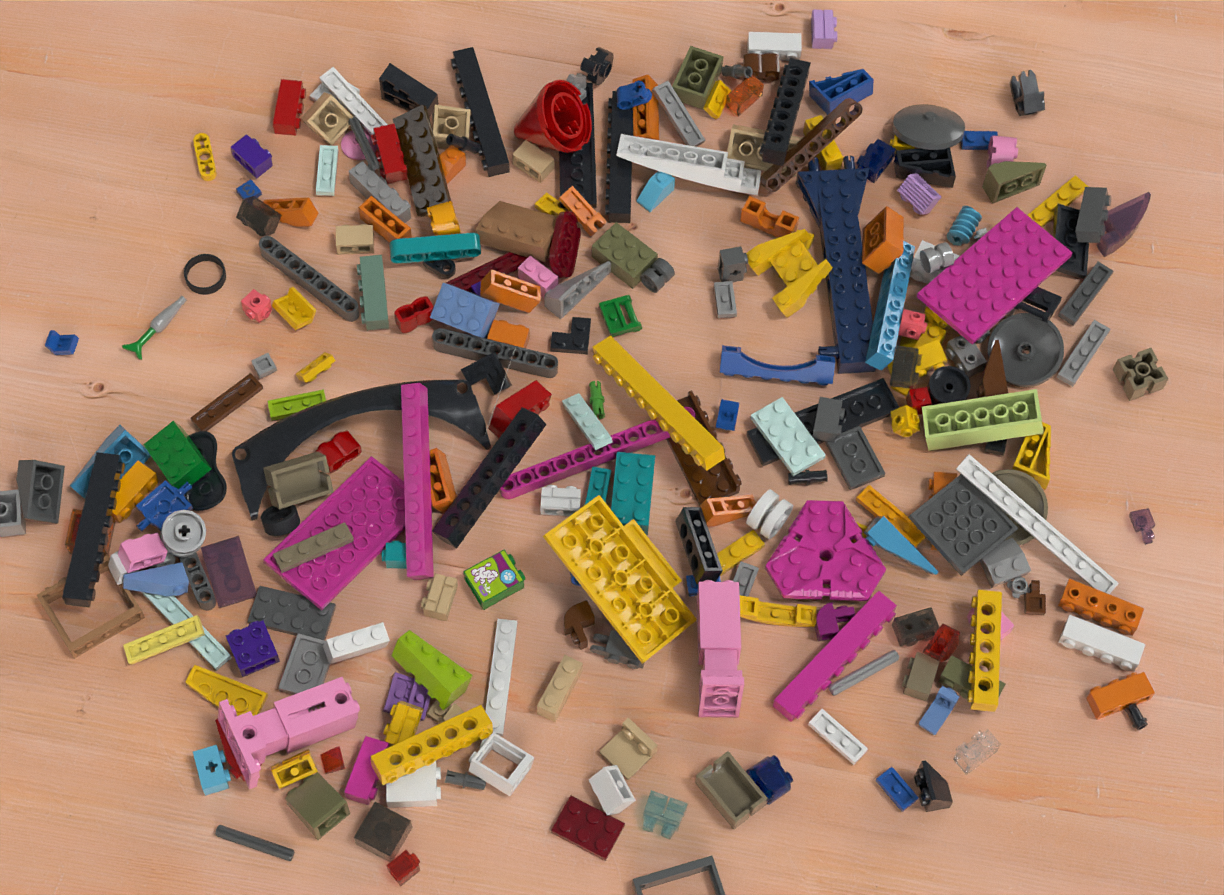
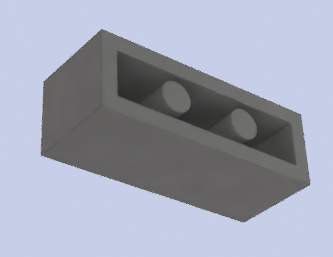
[1076,187,1111,243]

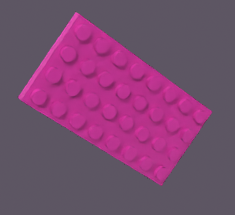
[917,207,1072,345]
[263,456,405,610]

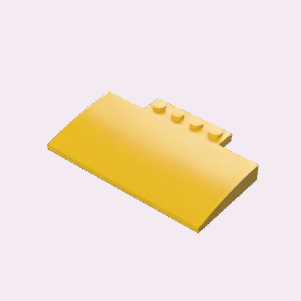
[543,495,697,664]

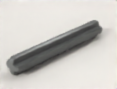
[348,117,380,171]
[215,825,295,861]

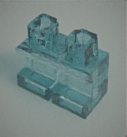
[643,790,688,839]

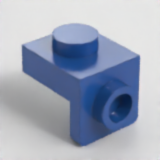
[45,330,79,355]
[716,399,739,431]

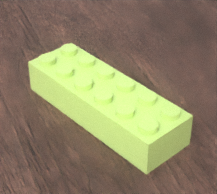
[922,389,1044,451]

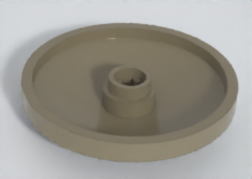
[992,469,1048,546]

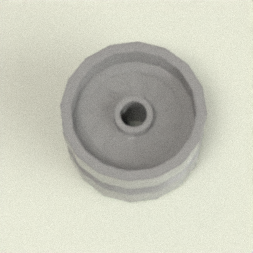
[160,510,206,557]

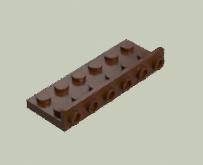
[666,390,742,506]

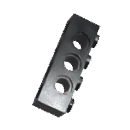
[675,507,723,585]

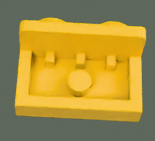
[272,287,316,330]

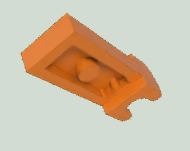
[558,186,606,236]

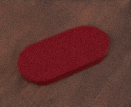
[549,211,581,279]

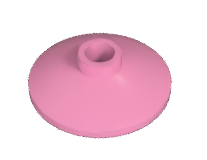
[341,129,377,160]

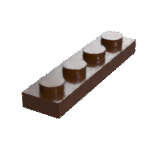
[190,373,263,431]

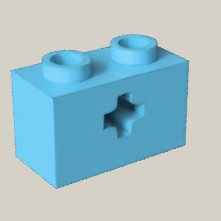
[193,745,231,796]

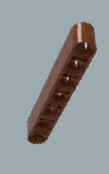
[760,98,863,192]

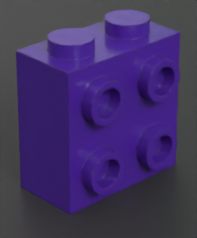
[226,620,280,677]

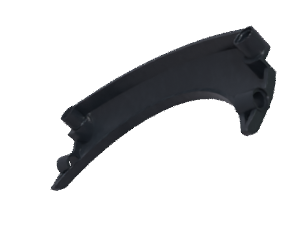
[232,379,491,521]

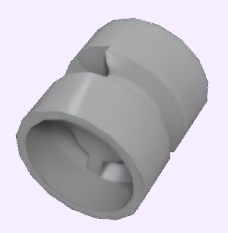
[920,242,954,273]

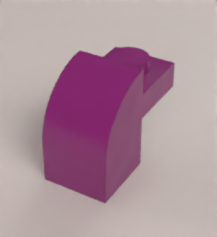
[815,602,855,642]

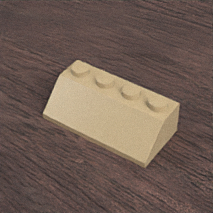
[727,124,803,177]

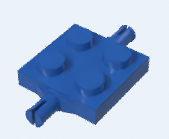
[136,480,193,532]

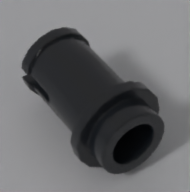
[1124,703,1148,730]

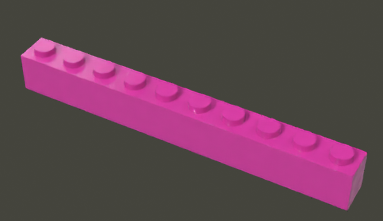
[401,383,434,580]

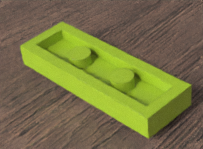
[267,389,326,421]

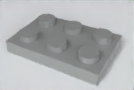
[278,634,330,695]

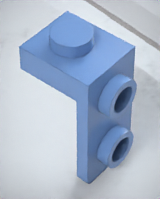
[919,686,960,735]

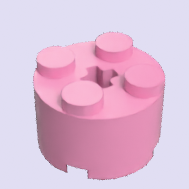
[987,136,1018,170]

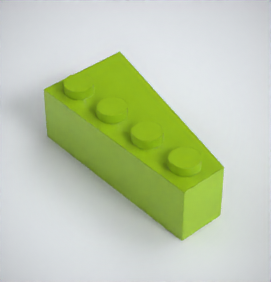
[391,630,473,711]

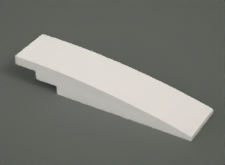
[616,134,761,196]

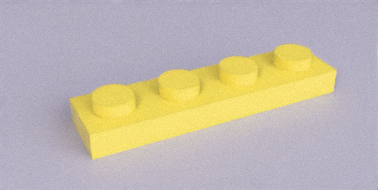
[123,615,205,665]

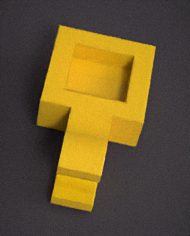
[535,192,565,216]

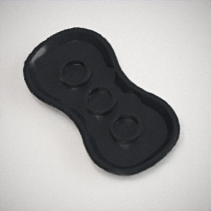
[185,431,227,511]

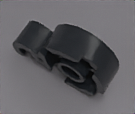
[580,47,614,85]

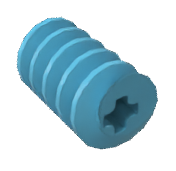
[947,206,982,246]

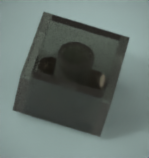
[354,802,413,863]

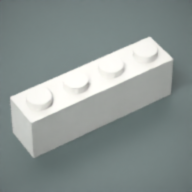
[1059,615,1145,672]

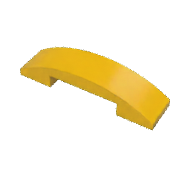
[739,595,817,627]

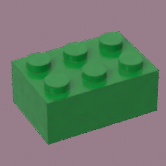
[143,420,212,489]

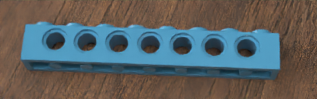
[865,241,915,371]

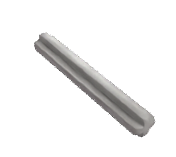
[829,650,899,696]

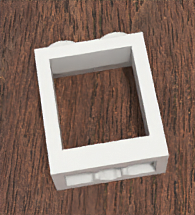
[469,732,534,796]

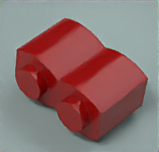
[394,296,434,333]
[316,430,362,473]

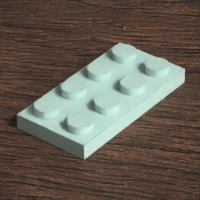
[750,397,826,476]

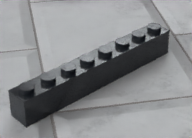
[450,47,510,177]
[605,91,633,223]
[62,452,125,608]

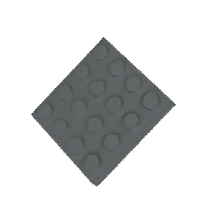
[908,474,1018,576]

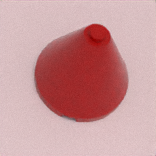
[514,80,592,153]

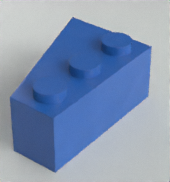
[809,69,874,115]

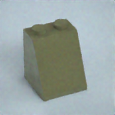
[285,772,350,840]

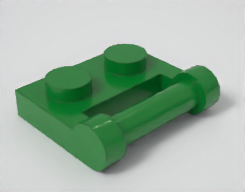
[599,295,643,337]

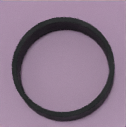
[184,254,226,295]

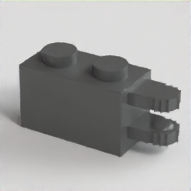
[590,630,645,669]

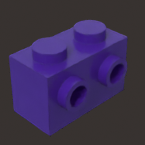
[230,134,273,179]

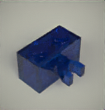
[856,139,896,183]

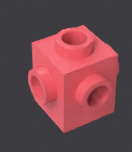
[241,289,272,323]
[898,309,927,340]

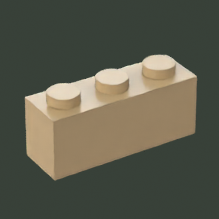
[537,655,583,722]

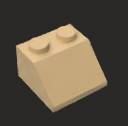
[300,92,353,146]
[431,105,471,149]

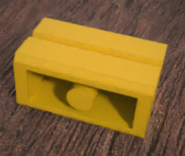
[383,701,424,745]
[271,749,318,789]

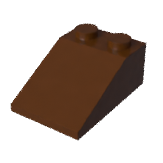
[976,340,1008,398]

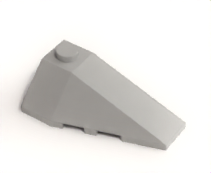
[544,261,611,319]

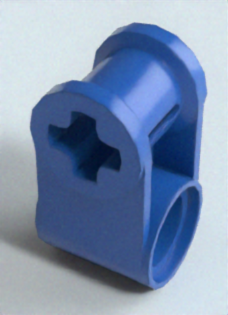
[617,81,652,110]

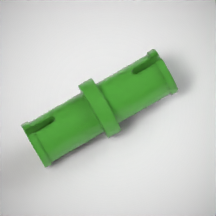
[589,381,605,420]

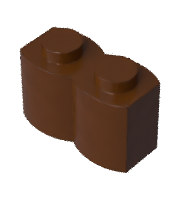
[743,53,780,82]

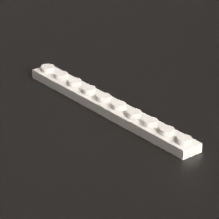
[956,454,1119,594]

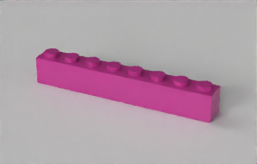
[773,591,897,722]

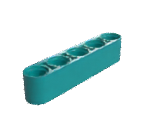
[389,233,481,263]

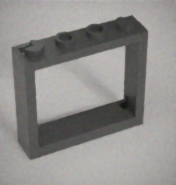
[632,856,725,895]

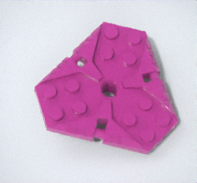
[765,500,886,601]

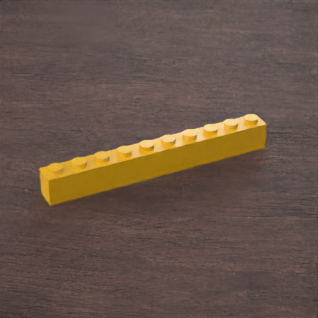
[592,335,725,471]

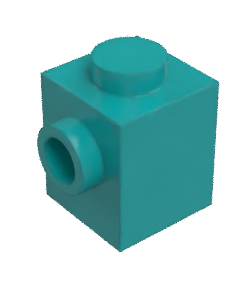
[382,541,407,569]

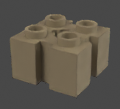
[1113,348,1168,401]

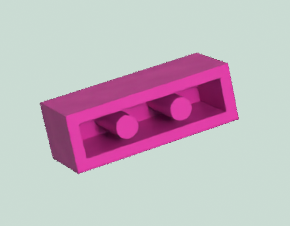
[344,736,389,805]

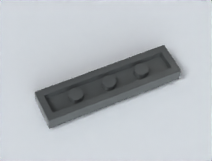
[1058,261,1114,326]

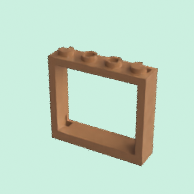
[37,555,145,659]

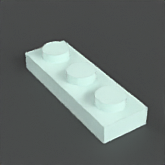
[316,145,339,196]

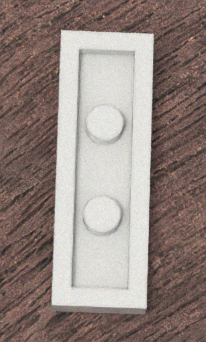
[808,709,868,765]

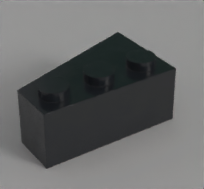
[379,63,439,118]
[893,148,956,188]

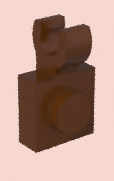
[1024,580,1046,615]

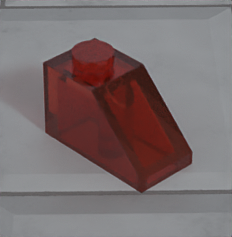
[923,623,960,662]

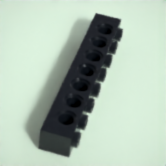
[760,58,811,166]
[432,407,547,549]

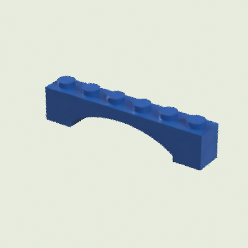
[720,345,835,386]

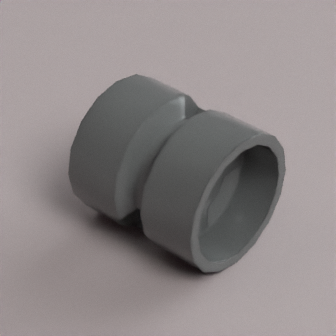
[640,258,675,293]

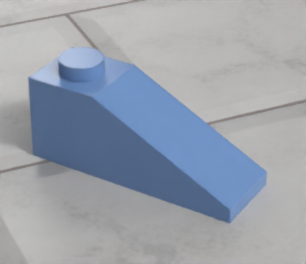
[123,562,189,596]

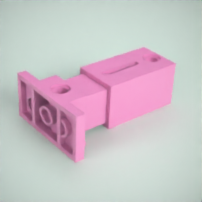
[697,580,744,717]
[218,677,360,789]

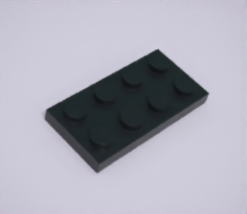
[1053,204,1089,279]

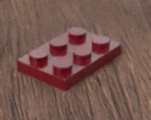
[551,795,625,861]

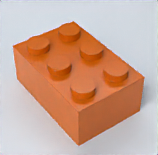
[862,206,904,274]

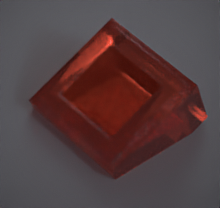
[320,746,345,774]

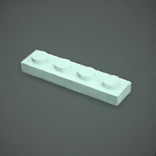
[562,393,612,450]

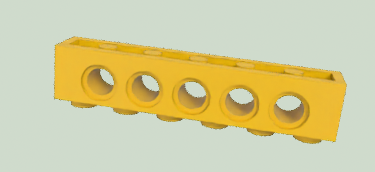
[967,589,1002,712]
[370,705,493,786]

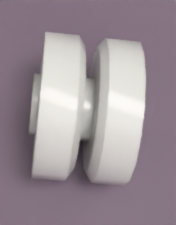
[746,489,794,540]

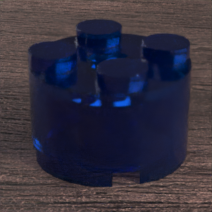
[746,755,793,805]

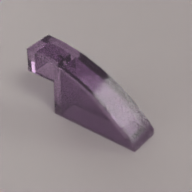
[1097,192,1151,257]

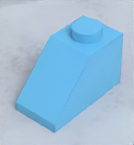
[637,171,675,212]

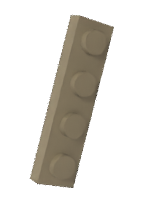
[273,522,354,573]

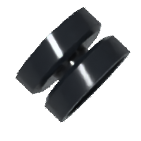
[927,366,971,405]

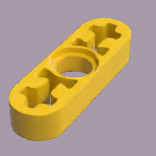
[193,133,217,181]

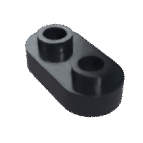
[422,259,456,278]

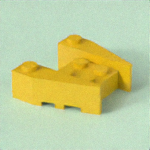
[746,229,833,318]

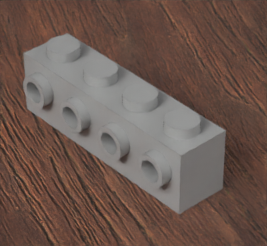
[349,161,411,223]

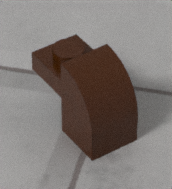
[564,600,595,650]

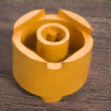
[427,201,461,236]

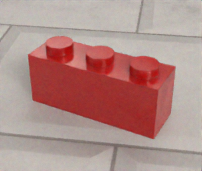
[273,79,306,136]

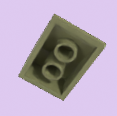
[982,161,1047,204]

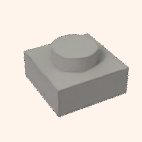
[251,353,277,379]

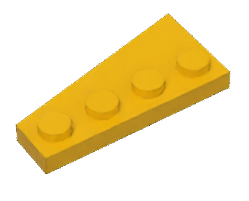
[185,665,268,716]

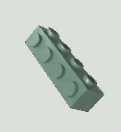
[357,255,389,331]

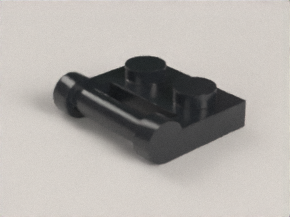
[1014,287,1062,323]

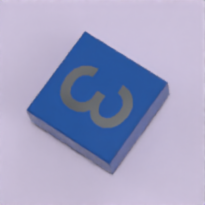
[236,179,262,204]

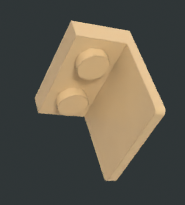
[600,718,658,780]

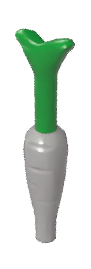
[122,296,187,360]

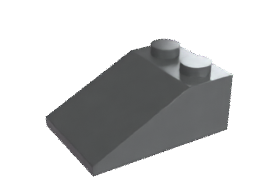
[16,460,65,524]

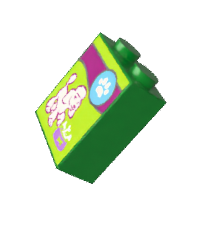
[463,549,526,610]

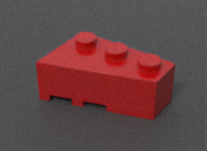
[371,123,407,184]
[488,380,552,438]

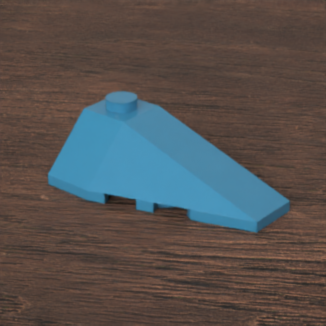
[70,425,151,499]
[864,516,938,575]

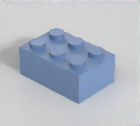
[430,283,500,339]

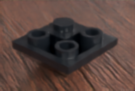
[914,760,953,812]

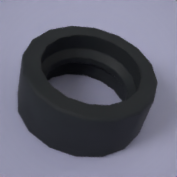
[261,505,300,536]

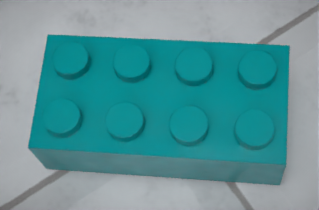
[611,452,655,535]

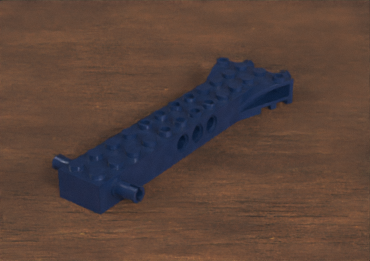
[796,156,876,374]

